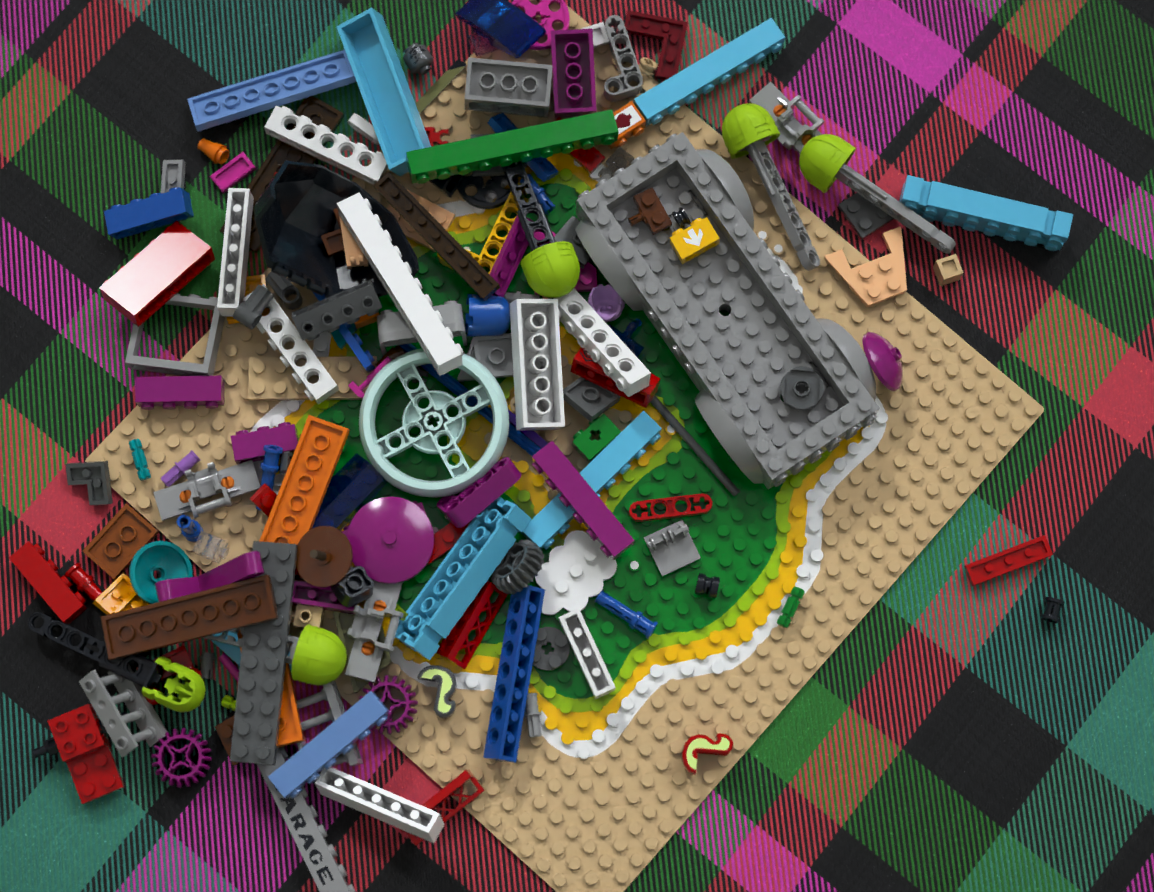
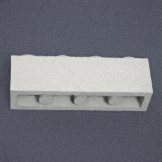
[559,608,616,699]

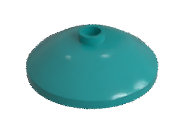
[129,541,193,604]

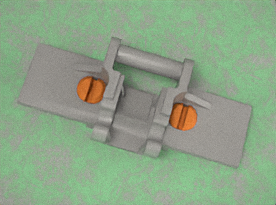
[749,81,825,154]
[153,460,260,521]
[345,581,404,683]

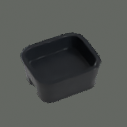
[330,566,374,607]

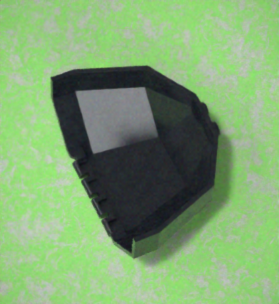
[254,160,419,298]

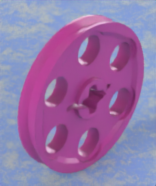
[507,0,570,50]

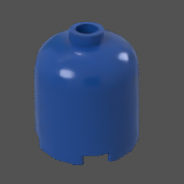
[465,294,511,336]

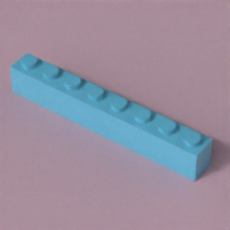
[633,18,785,127]
[522,410,662,550]

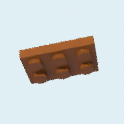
[82,503,159,580]

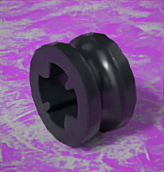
[672,207,691,228]

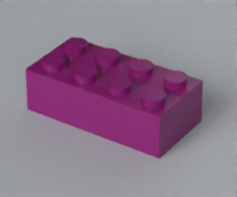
[551,29,597,118]

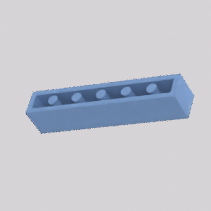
[268,691,390,798]

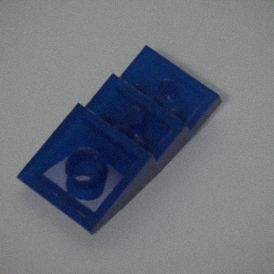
[455,0,546,59]

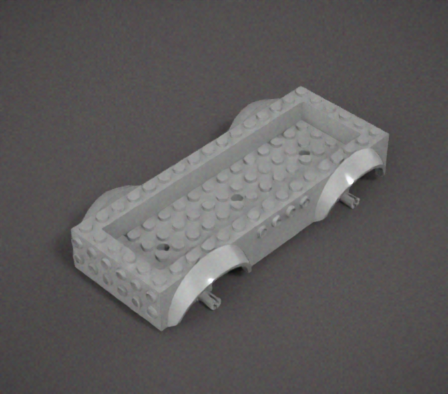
[575,132,880,489]

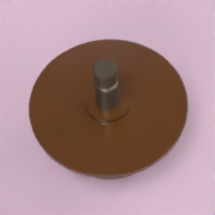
[296,526,353,587]

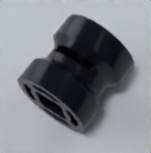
[694,573,720,599]

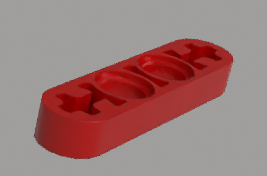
[629,493,712,522]

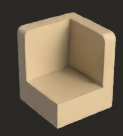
[933,254,963,287]

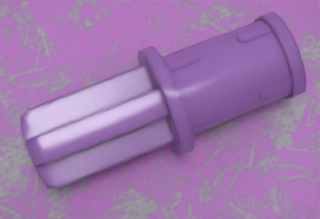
[161,450,201,487]

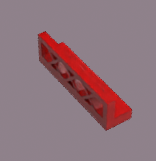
[436,581,507,669]
[400,769,485,846]

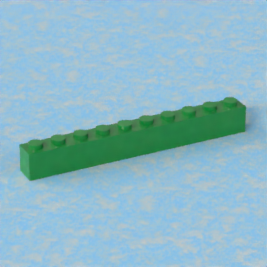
[406,109,619,184]

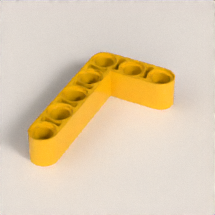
[437,190,529,274]

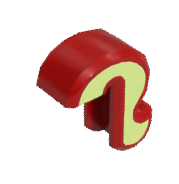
[682,733,733,775]

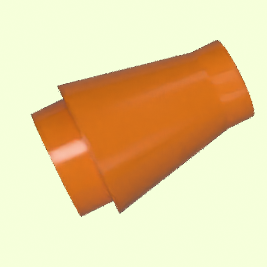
[197,138,230,165]

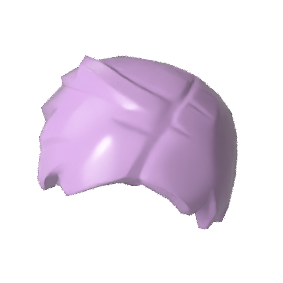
[588,284,625,322]

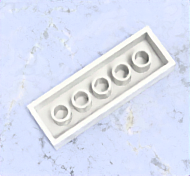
[510,299,565,431]

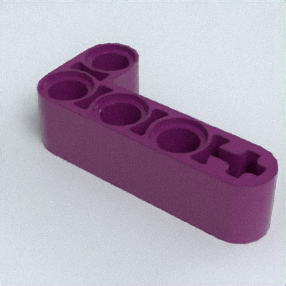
[437,457,521,528]

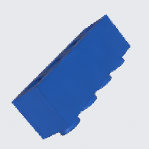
[104,187,194,239]

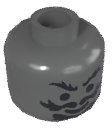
[403,43,434,75]

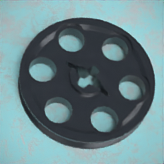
[457,162,518,209]

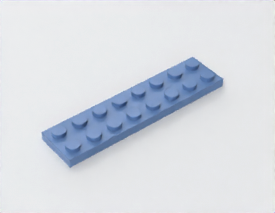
[188,50,357,132]

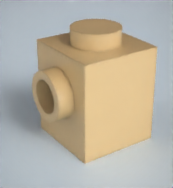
[291,604,325,629]

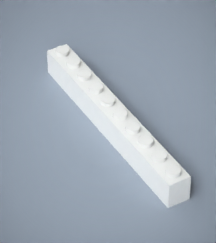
[337,193,464,376]

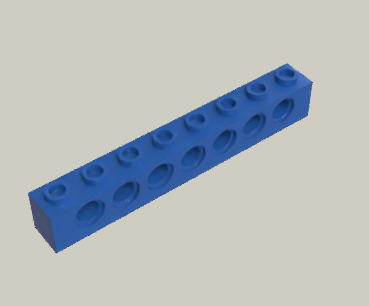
[483,585,545,763]

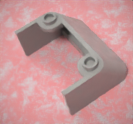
[377,301,468,356]

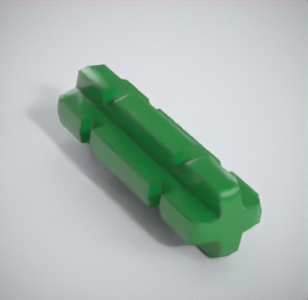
[777,586,805,628]

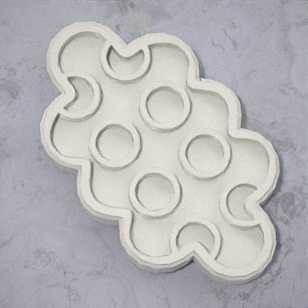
[535,530,617,616]

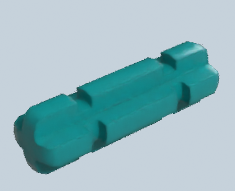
[129,439,151,481]

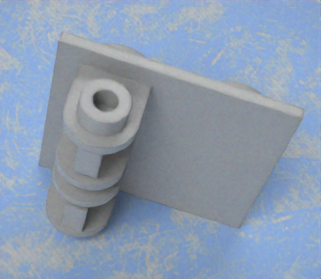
[644,520,701,576]

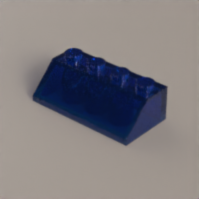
[312,453,387,531]

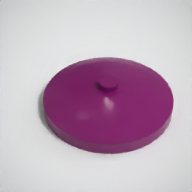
[347,497,434,584]

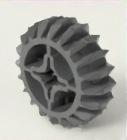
[491,539,544,595]

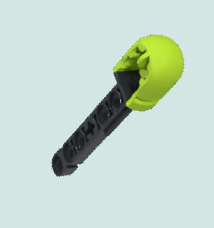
[28,612,206,712]

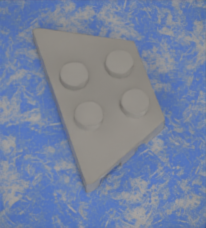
[458,333,514,382]

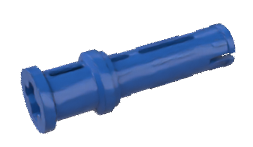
[256,445,283,511]
[177,514,204,542]
[595,590,658,639]

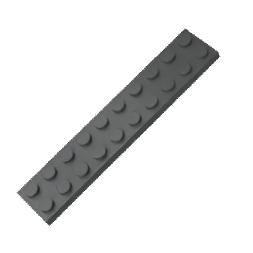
[230,541,297,765]

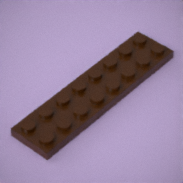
[101,575,278,660]

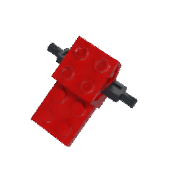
[32,704,127,804]

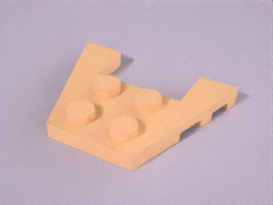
[824,227,907,307]

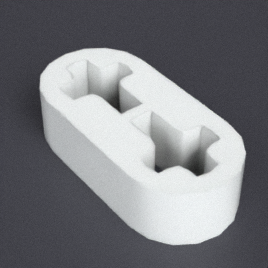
[348,113,379,145]

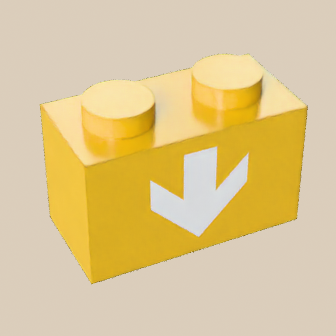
[670,217,720,265]

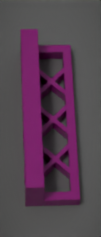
[489,215,534,297]

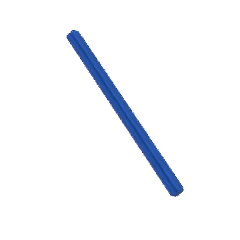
[399,343,541,456]

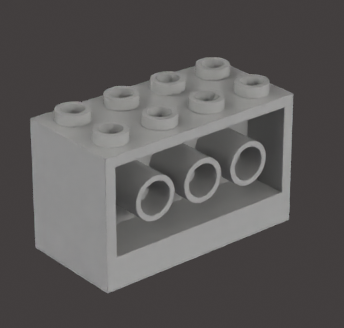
[465,57,553,117]

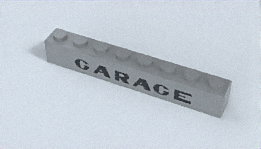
[257,746,356,892]

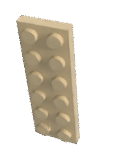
[248,356,377,401]

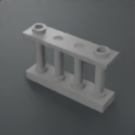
[79,665,167,757]
[297,681,363,782]

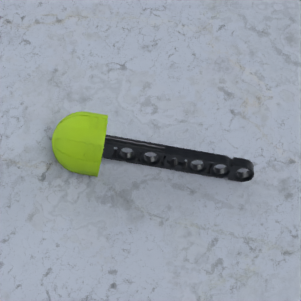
[501,161,580,298]

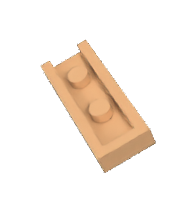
[339,216,368,269]

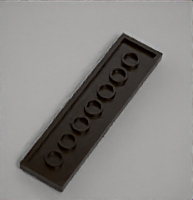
[220,96,344,253]

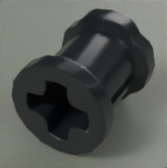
[1040,597,1065,624]

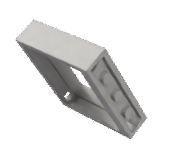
[125,293,225,376]

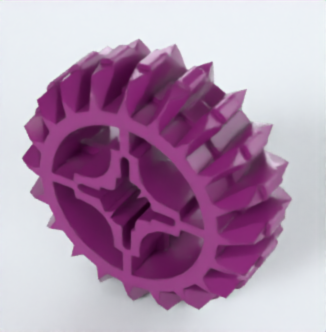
[359,675,418,735]
[152,728,212,788]

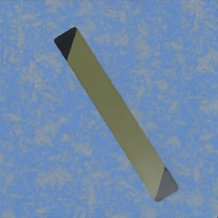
[379,60,467,146]

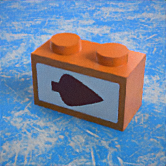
[608,101,646,150]

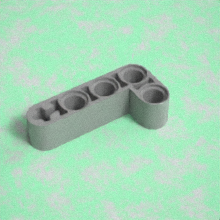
[604,15,643,102]

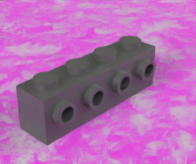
[292,280,382,341]

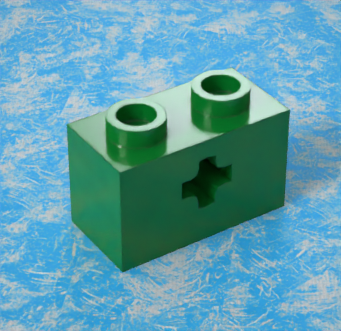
[572,414,621,464]

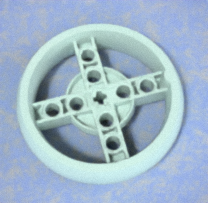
[359,348,509,497]

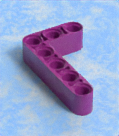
[155,551,264,602]

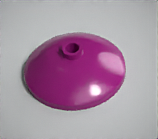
[862,332,903,391]

